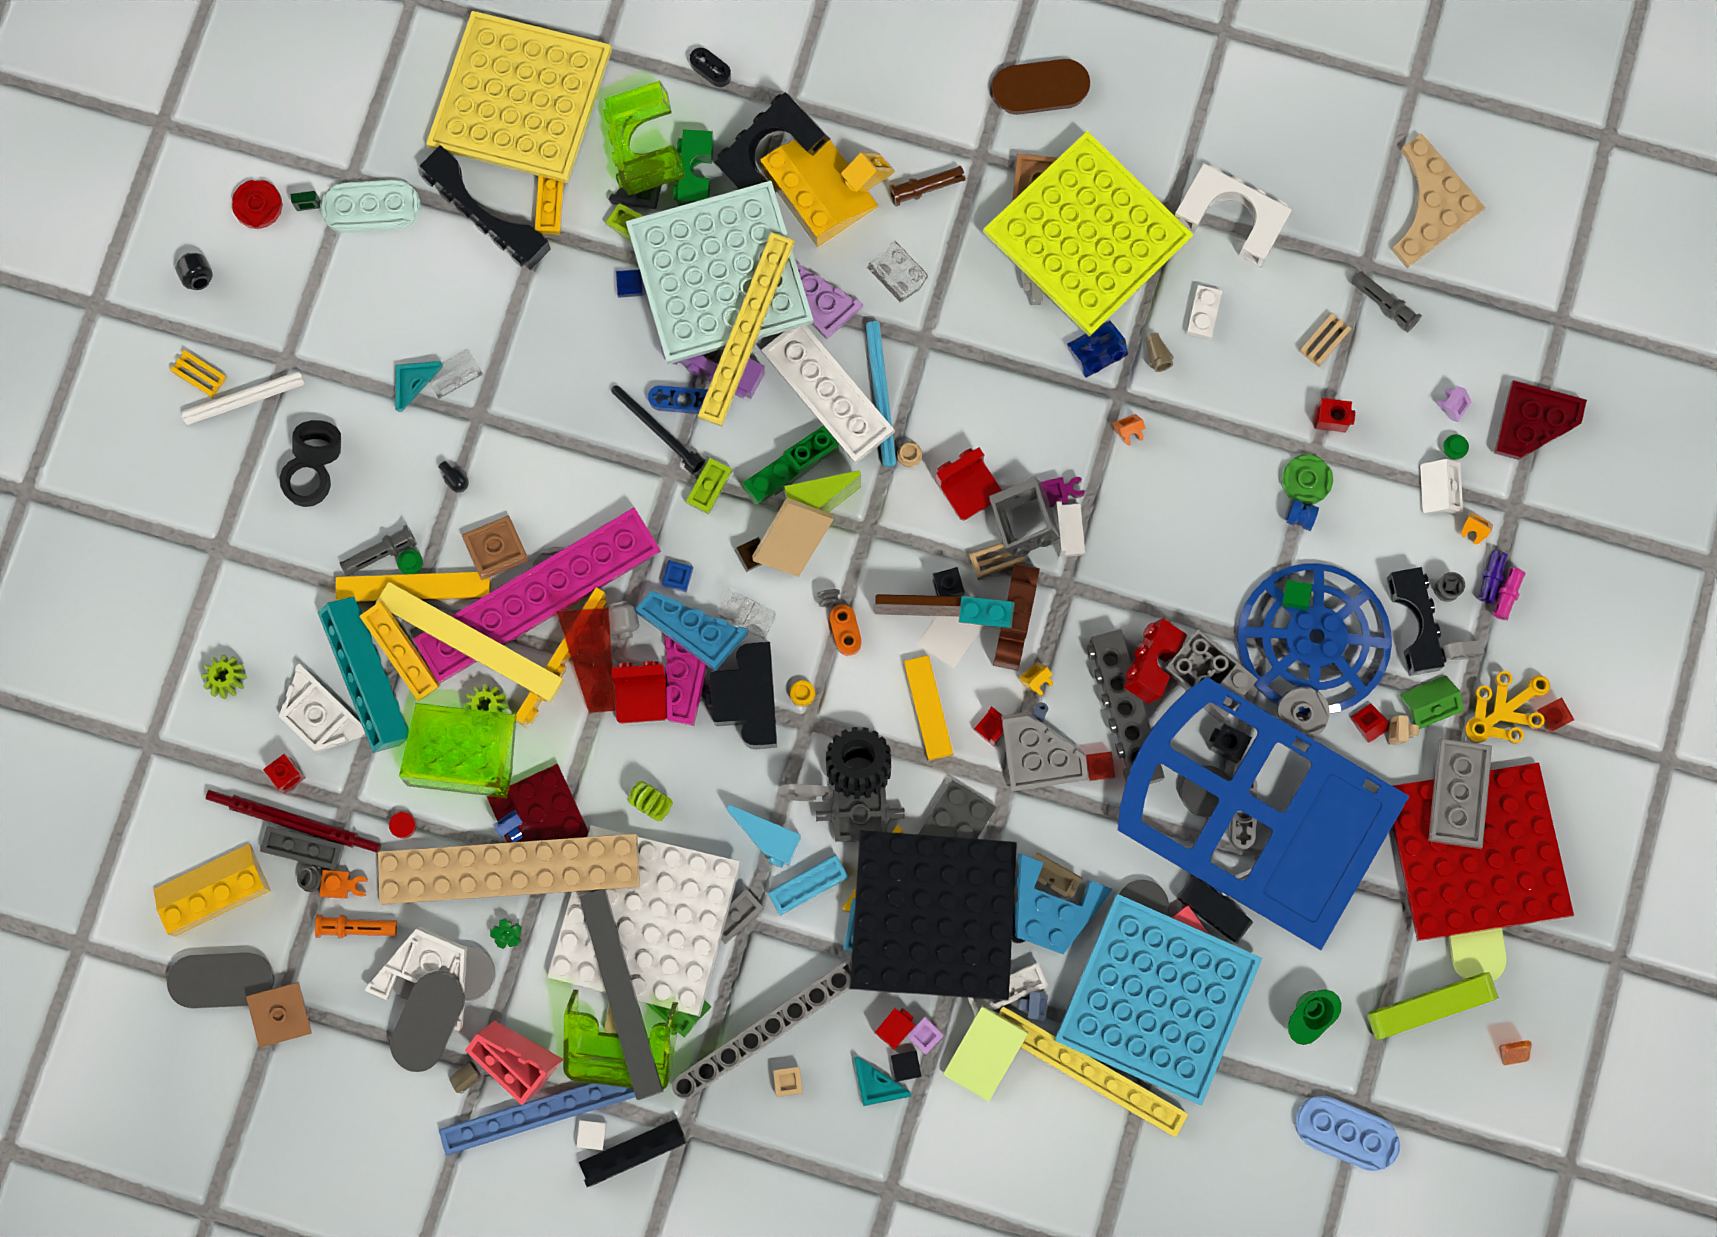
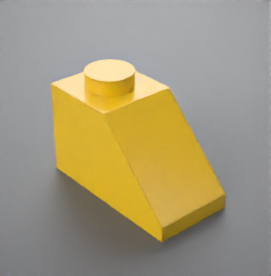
[841,152,895,192]

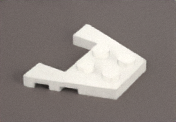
[365,927,467,1031]

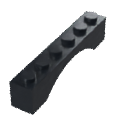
[419,145,551,270]

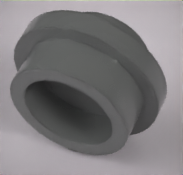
[297,866,322,892]

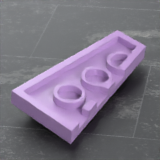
[796,262,863,340]

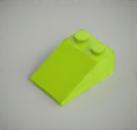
[784,470,861,513]

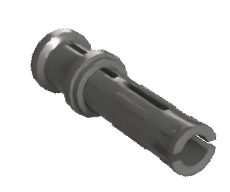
[1351,271,1422,333]
[339,524,417,577]

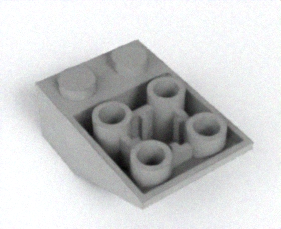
[1165,629,1258,722]

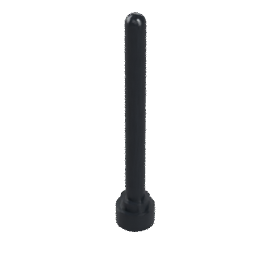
[611,385,706,474]

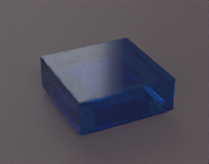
[616,269,643,298]

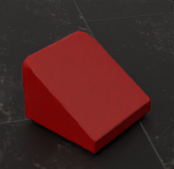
[1350,703,1389,743]

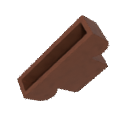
[993,563,1040,671]

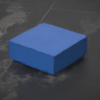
[662,560,694,593]

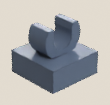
[1017,992,1048,1021]

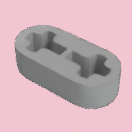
[1443,641,1485,660]

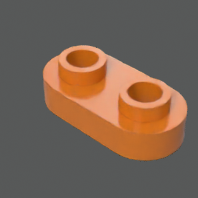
[830,604,862,656]

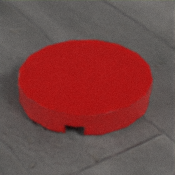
[232,180,283,229]

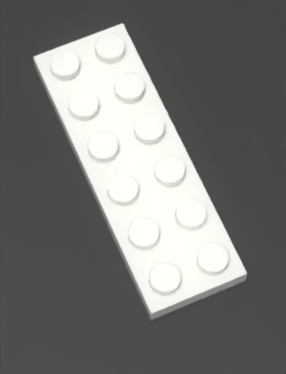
[761,325,895,464]

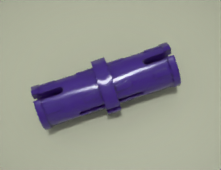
[1478,550,1508,604]

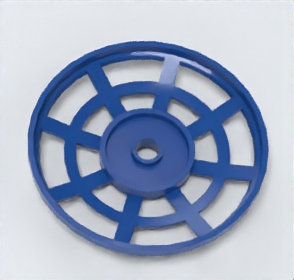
[1237,563,1392,715]

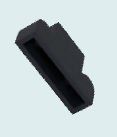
[706,642,777,749]

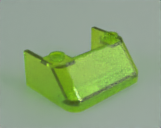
[563,989,678,1090]

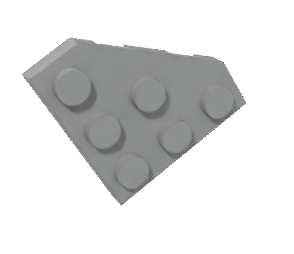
[1001,712,1088,792]

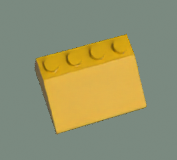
[760,128,878,247]

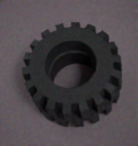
[826,727,891,799]

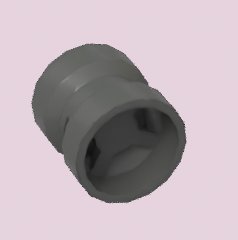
[1434,572,1465,602]

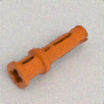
[315,914,397,939]

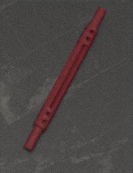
[205,790,381,853]

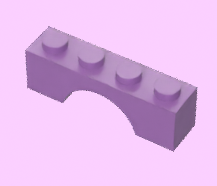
[661,346,765,399]

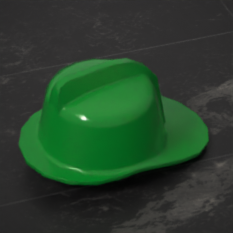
[1288,989,1342,1045]

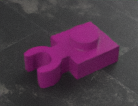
[1041,477,1085,507]

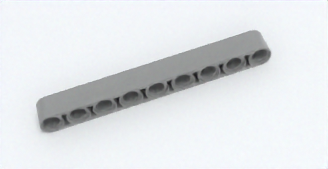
[672,958,851,1099]

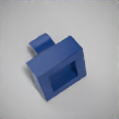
[493,810,523,842]

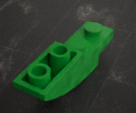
[742,425,839,505]

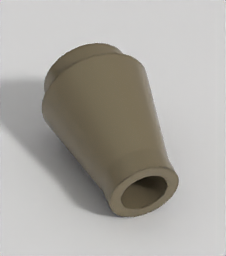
[1145,333,1174,372]

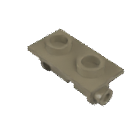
[1033,852,1083,899]

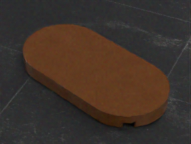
[992,59,1090,115]

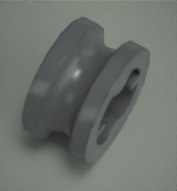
[817,589,841,607]

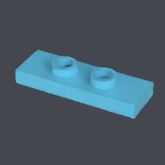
[768,854,849,916]

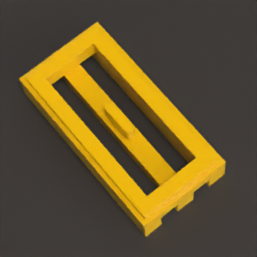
[170,350,227,398]

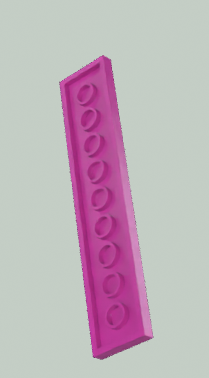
[413,507,661,684]

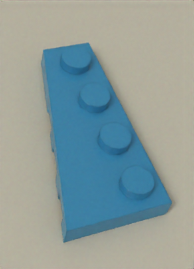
[635,591,748,671]

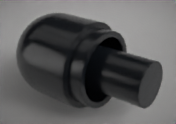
[438,460,469,493]

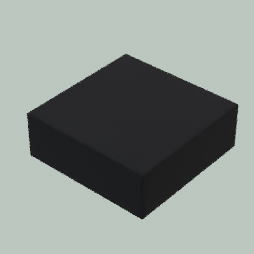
[891,1050,922,1082]

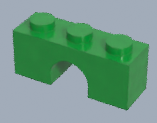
[673,129,714,207]

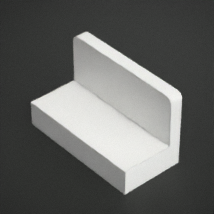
[1420,459,1463,514]
[1054,501,1085,557]

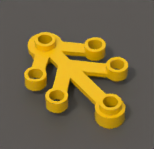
[1465,671,1550,744]

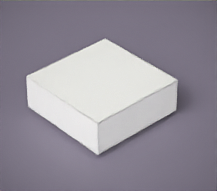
[576,1120,607,1150]

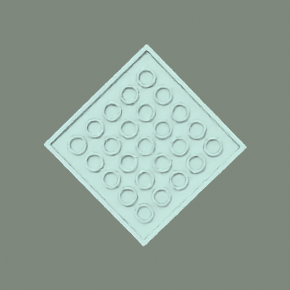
[626,181,814,365]

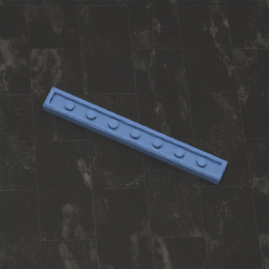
[439,1071,636,1156]

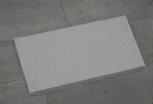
[1428,738,1492,849]

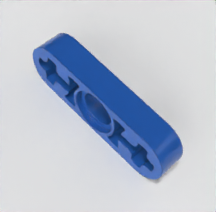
[648,386,708,414]

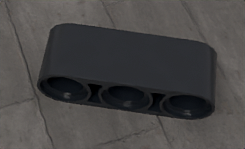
[1176,876,1253,944]

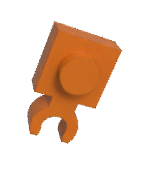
[320,870,368,899]

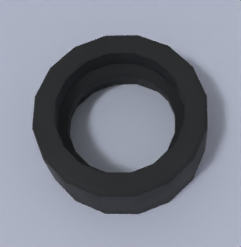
[292,420,341,465]
[279,458,331,507]

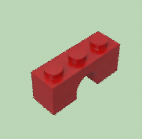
[1123,618,1187,704]

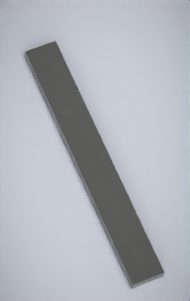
[579,889,664,1100]

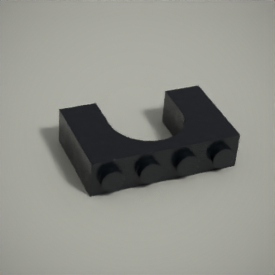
[714,92,831,193]

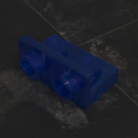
[1067,320,1128,378]

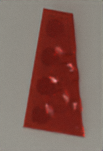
[556,607,615,713]

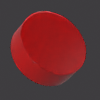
[389,812,416,839]

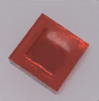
[1537,697,1574,733]
[1086,751,1116,782]

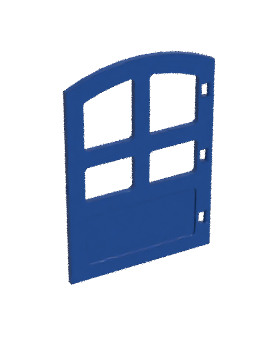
[1117,677,1409,950]

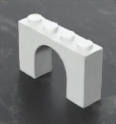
[1175,163,1292,268]

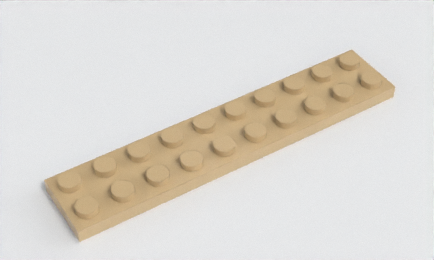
[378,834,640,905]

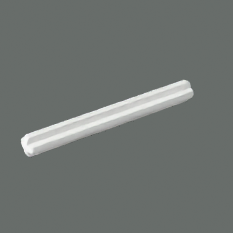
[182,371,304,425]

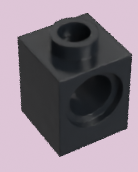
[932,567,965,596]
[1209,723,1252,764]

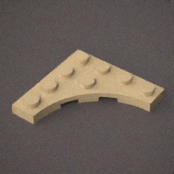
[1392,133,1485,269]

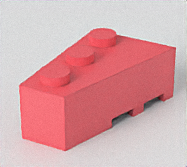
[465,1020,564,1105]

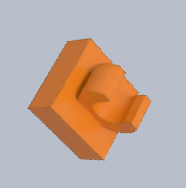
[1113,414,1146,446]

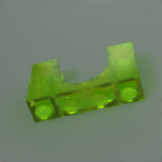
[603,81,685,195]

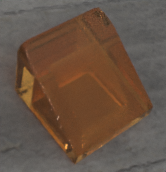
[1499,1040,1532,1065]

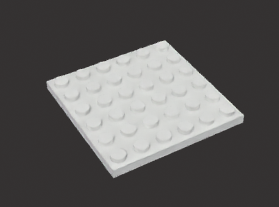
[548,825,741,1017]

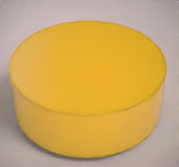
[790,680,815,707]

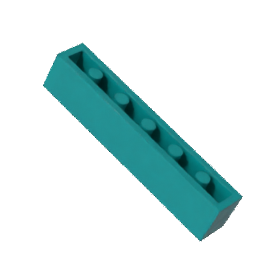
[317,597,410,753]

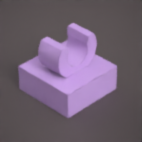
[1437,386,1472,422]
[906,1017,944,1055]

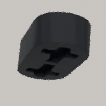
[690,47,731,87]

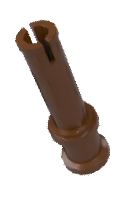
[889,166,966,207]

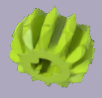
[201,655,247,699]
[463,684,508,728]
[627,781,673,821]

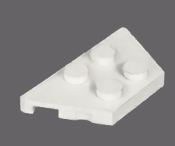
[279,664,366,753]

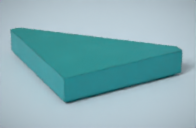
[395,361,443,412]
[854,1057,912,1106]

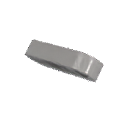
[1230,779,1257,850]

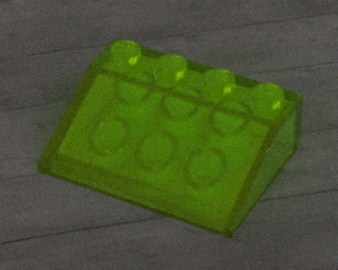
[399,703,517,798]

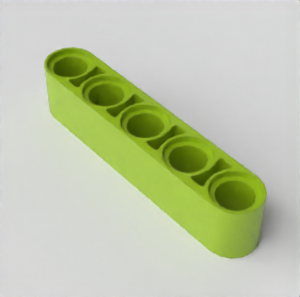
[1367,972,1499,1040]

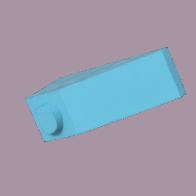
[727,805,801,868]

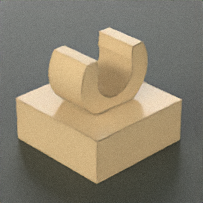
[1389,715,1419,745]

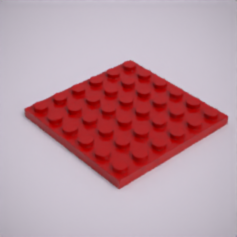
[1393,763,1574,942]

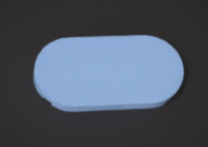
[1295,1096,1400,1171]

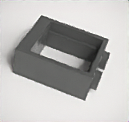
[989,477,1060,558]

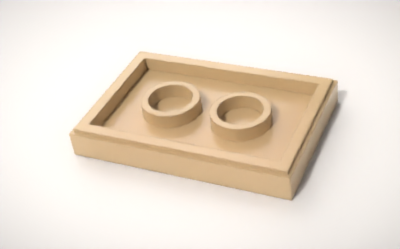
[752,498,834,577]

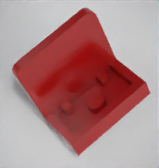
[935,447,1002,521]
[611,661,667,724]

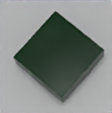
[290,191,321,211]

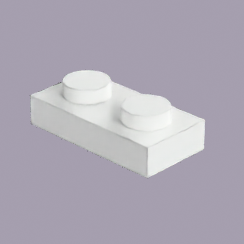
[1186,285,1223,340]

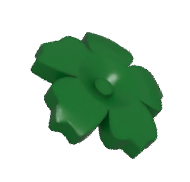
[490,918,522,949]

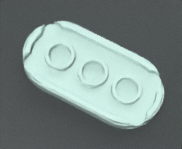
[320,180,421,233]

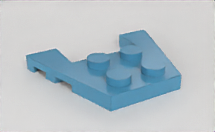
[1014,853,1112,954]

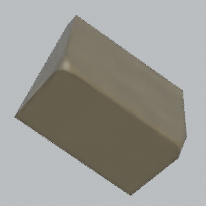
[449,1062,481,1094]

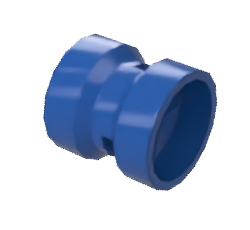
[1286,499,1319,531]

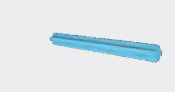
[866,321,896,467]

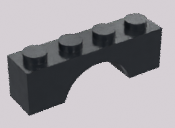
[1387,567,1446,676]

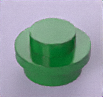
[1443,434,1469,460]
[397,549,423,574]

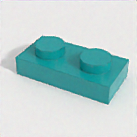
[959,596,1015,629]

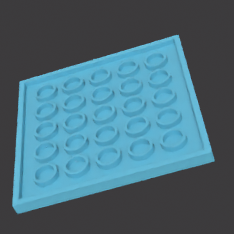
[1054,894,1262,1106]

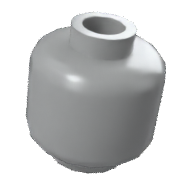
[603,601,639,640]

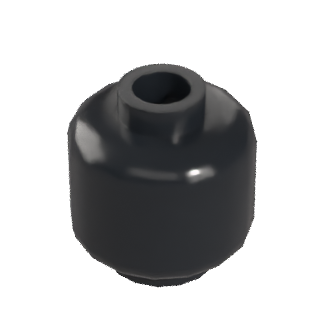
[175,253,213,290]

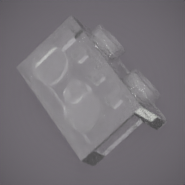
[867,241,928,303]

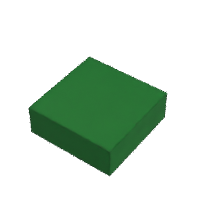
[1282,580,1312,611]

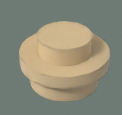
[897,442,922,467]

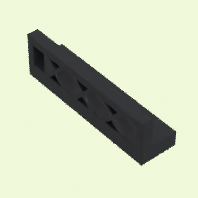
[579,1118,688,1187]

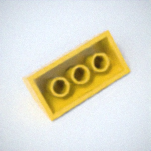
[153,844,271,937]

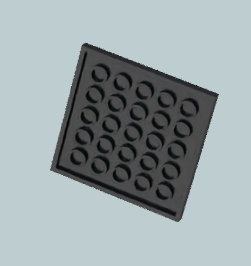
[849,830,1017,1001]

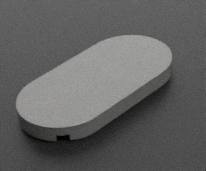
[393,947,496,1001]

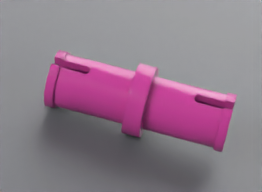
[1492,567,1526,620]

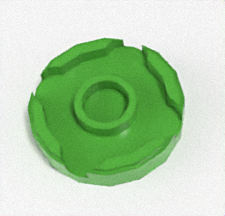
[1281,454,1333,505]

